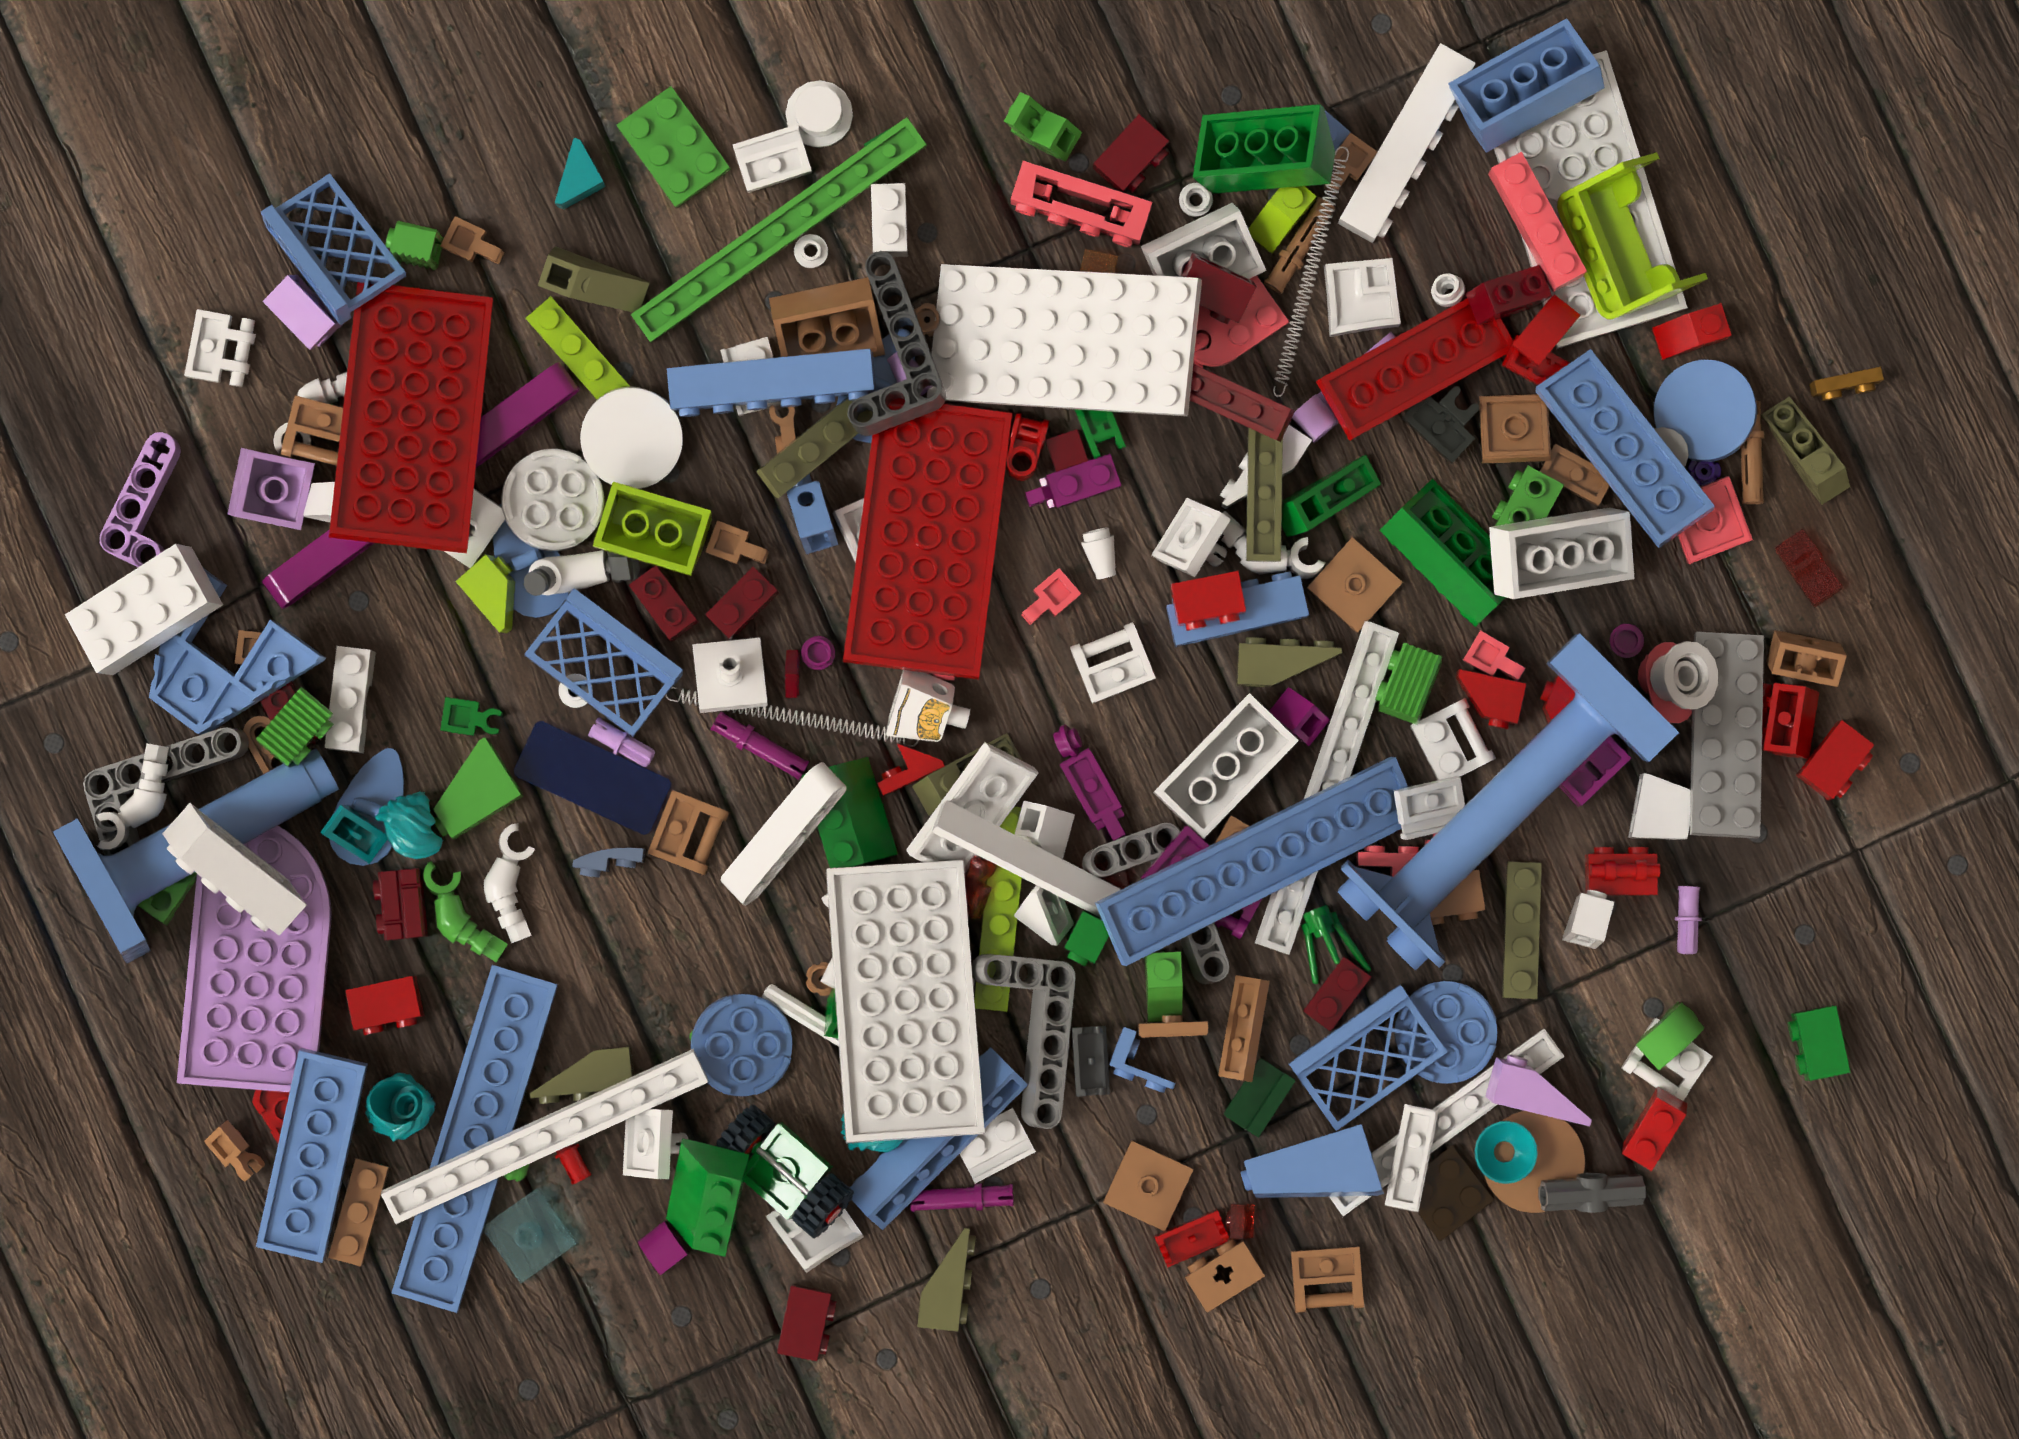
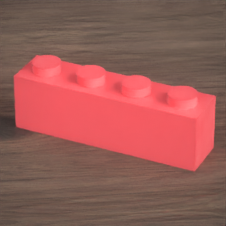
[1488,152,1587,292]

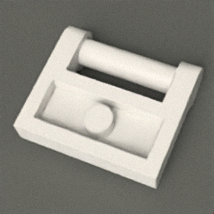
[1070,622,1156,704]
[1410,698,1496,780]
[1621,1018,1713,1101]

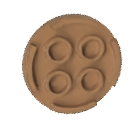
[1483,1111,1585,1213]

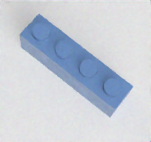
[1166,571,1309,647]

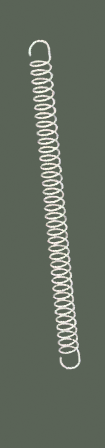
[1273,146,1349,397]
[665,687,919,747]

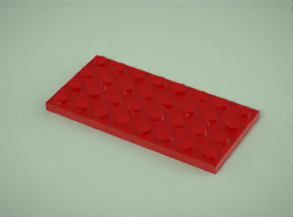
[329,282,493,554]
[843,398,1012,680]

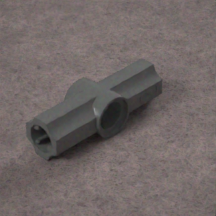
[1538,1173,1646,1213]

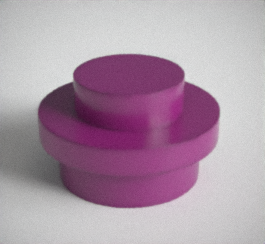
[1609,624,1644,658]
[801,636,835,670]
[1053,724,1082,758]

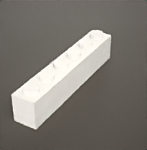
[1338,43,1476,243]

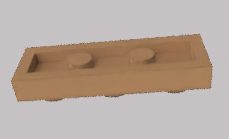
[1218,975,1270,1082]
[328,1158,390,1267]

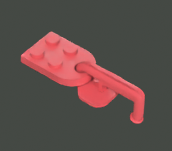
[1193,275,1289,368]

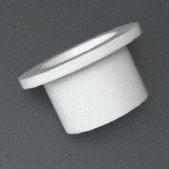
[786,80,853,148]
[1650,641,1718,710]

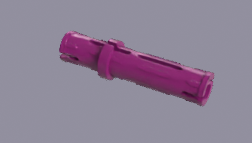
[710,711,809,780]
[910,1183,1014,1212]

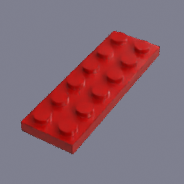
[1316,298,1513,441]

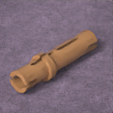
[1264,197,1336,294]
[1741,401,1765,505]

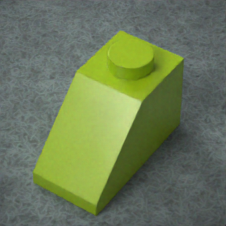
[1248,186,1317,254]
[455,554,515,634]

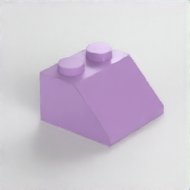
[227,448,315,530]

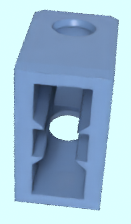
[787,473,838,554]

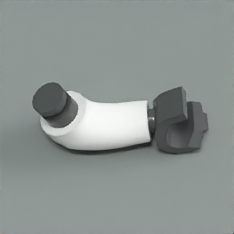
[524,550,650,596]

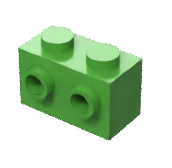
[1492,465,1564,526]

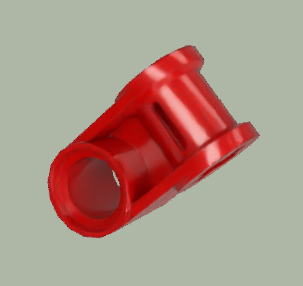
[1006,412,1050,481]

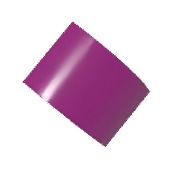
[1269,687,1330,746]
[638,1220,689,1275]

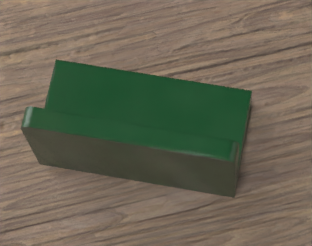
[1224,1059,1296,1138]

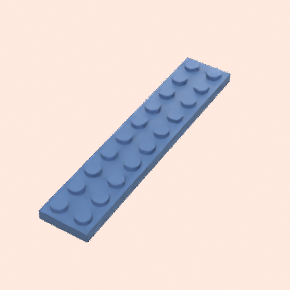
[1095,757,1408,966]
[391,965,559,1313]

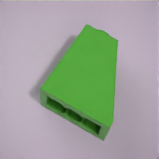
[433,737,524,839]
[1145,952,1183,1022]

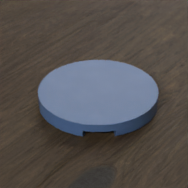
[1654,360,1757,462]
[1395,981,1497,1084]
[691,994,792,1096]

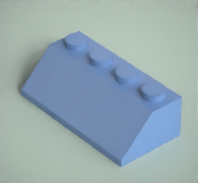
[1448,18,1605,153]

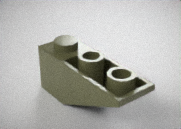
[538,246,650,312]
[1761,396,1850,505]
[1236,637,1342,688]
[912,733,1023,816]
[530,1047,634,1104]
[917,1227,976,1332]

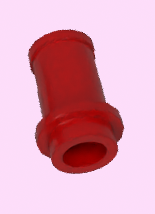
[554,1143,592,1185]

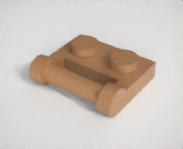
[281,395,343,466]
[648,790,730,876]
[1290,1246,1364,1313]

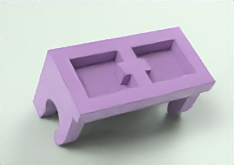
[263,275,344,350]

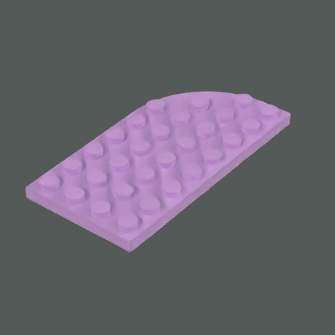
[177,826,331,1093]

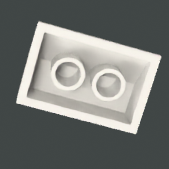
[1141,203,1267,279]

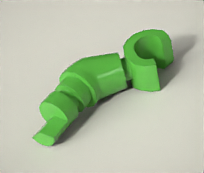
[424,861,508,963]

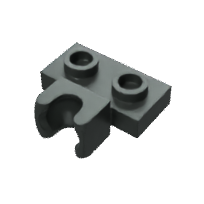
[1402,386,1480,464]

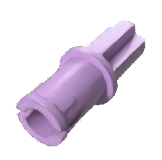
[588,717,655,767]
[1674,886,1702,954]

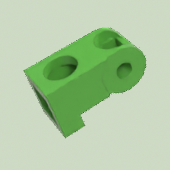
[138,872,197,926]

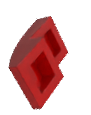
[1512,294,1581,367]

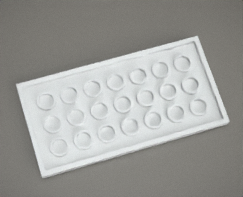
[1494,50,1688,349]
[927,264,1202,416]
[826,860,985,1144]

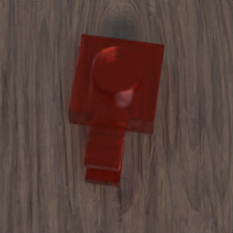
[964,856,997,919]

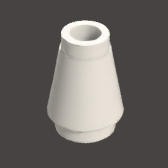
[1081,527,1116,579]

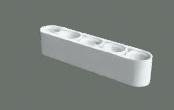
[720,762,847,906]

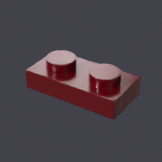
[1303,956,1371,1032]

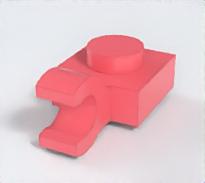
[1021,568,1081,625]
[1463,630,1525,682]

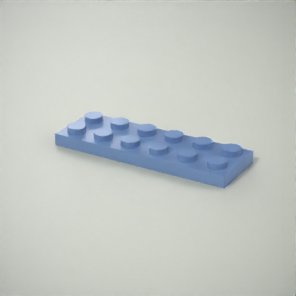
[1535,349,1715,548]
[256,1048,368,1263]

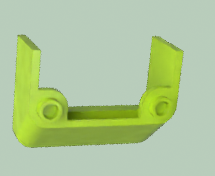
[1557,153,1708,319]

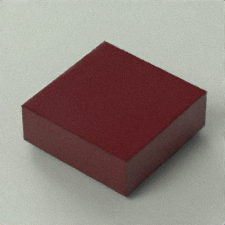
[1045,429,1088,472]

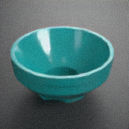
[1474,1121,1538,1184]

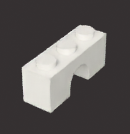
[325,646,376,753]

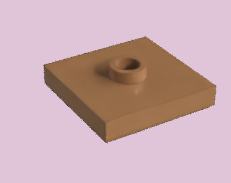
[1479,394,1551,463]
[1307,537,1403,633]
[1138,1015,1208,1038]
[1103,1140,1194,1231]

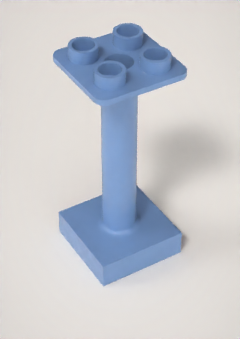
[1337,633,1679,970]

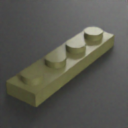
[756,397,873,498]
[1246,427,1283,562]
[1502,861,1542,999]

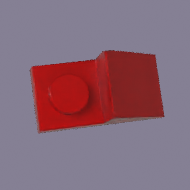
[877,744,945,796]

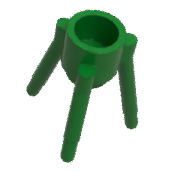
[1301,905,1371,984]

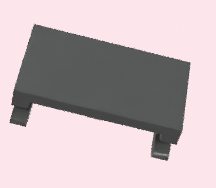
[1072,1026,1110,1097]

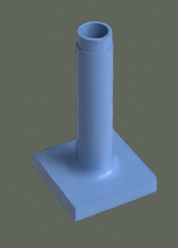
[53,748,339,964]

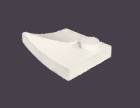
[1324,258,1401,337]
[766,1209,864,1273]

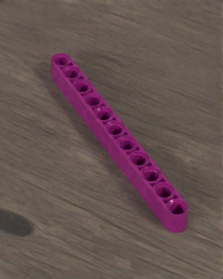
[262,362,580,609]

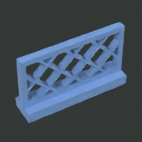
[261,173,406,325]
[524,588,683,737]
[1288,985,1447,1131]

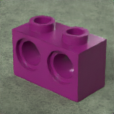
[1558,736,1631,807]

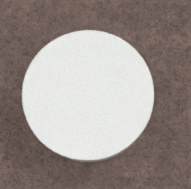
[580,386,683,489]
[501,449,604,551]

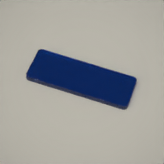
[514,721,671,835]

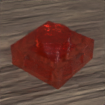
[1226,1203,1254,1239]

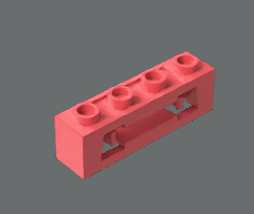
[1011,161,1152,248]

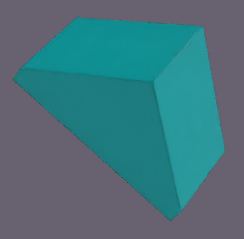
[555,138,606,209]
[321,805,387,864]

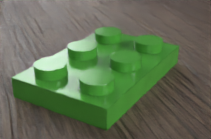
[616,86,731,208]

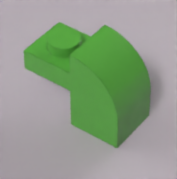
[1004,92,1082,162]
[1636,1002,1705,1070]

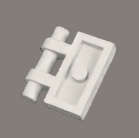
[184,309,256,387]

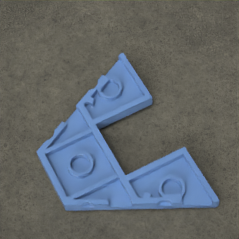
[149,568,326,735]

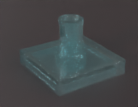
[483,1188,578,1284]

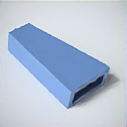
[1240,1124,1384,1198]

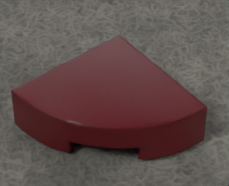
[785,650,800,698]

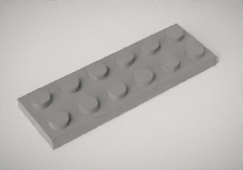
[1690,632,1764,839]

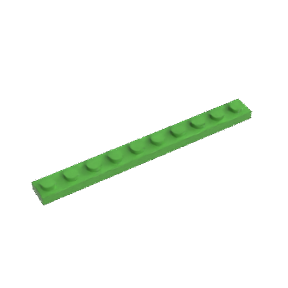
[631,117,927,343]

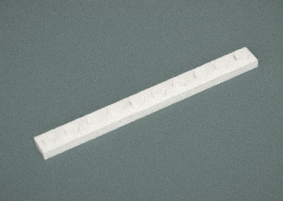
[1255,621,1399,955]
[381,1049,708,1224]

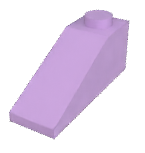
[1485,1055,1592,1126]

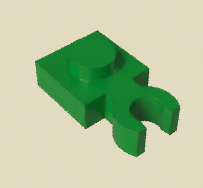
[440,697,503,736]

